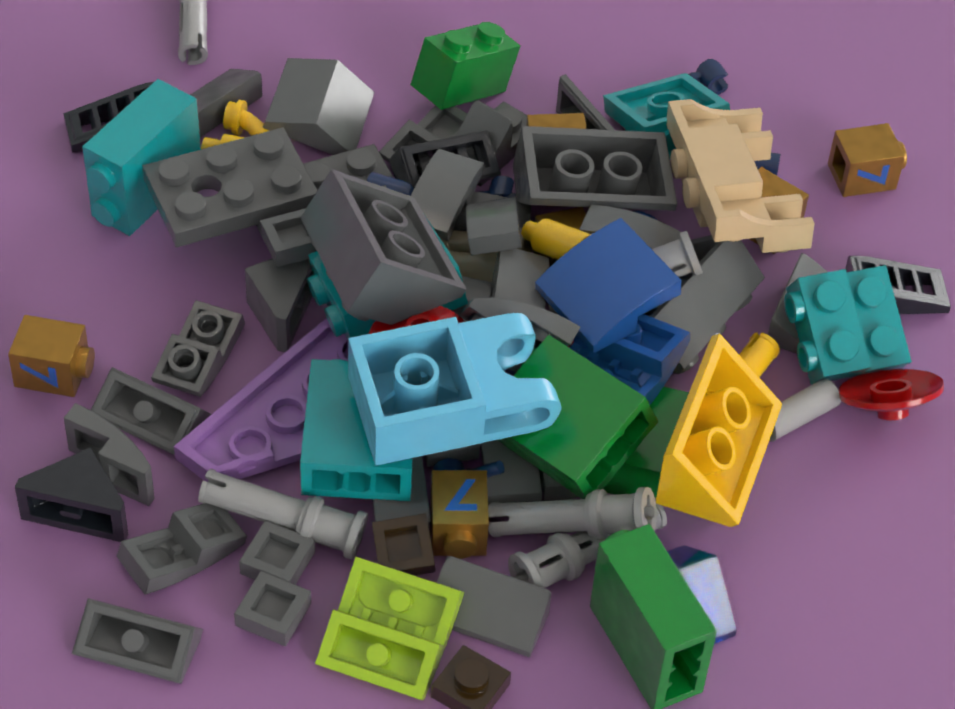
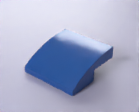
[535,218,681,353]
[569,314,690,405]

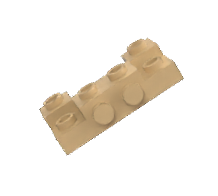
[666,99,815,253]

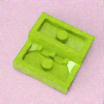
[315,556,465,700]

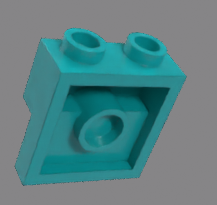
[603,73,730,160]
[784,265,912,385]

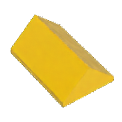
[656,333,782,527]

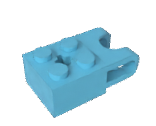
[348,313,561,466]

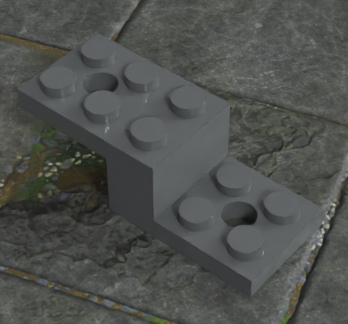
[142,127,394,248]

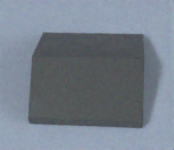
[263,58,374,155]

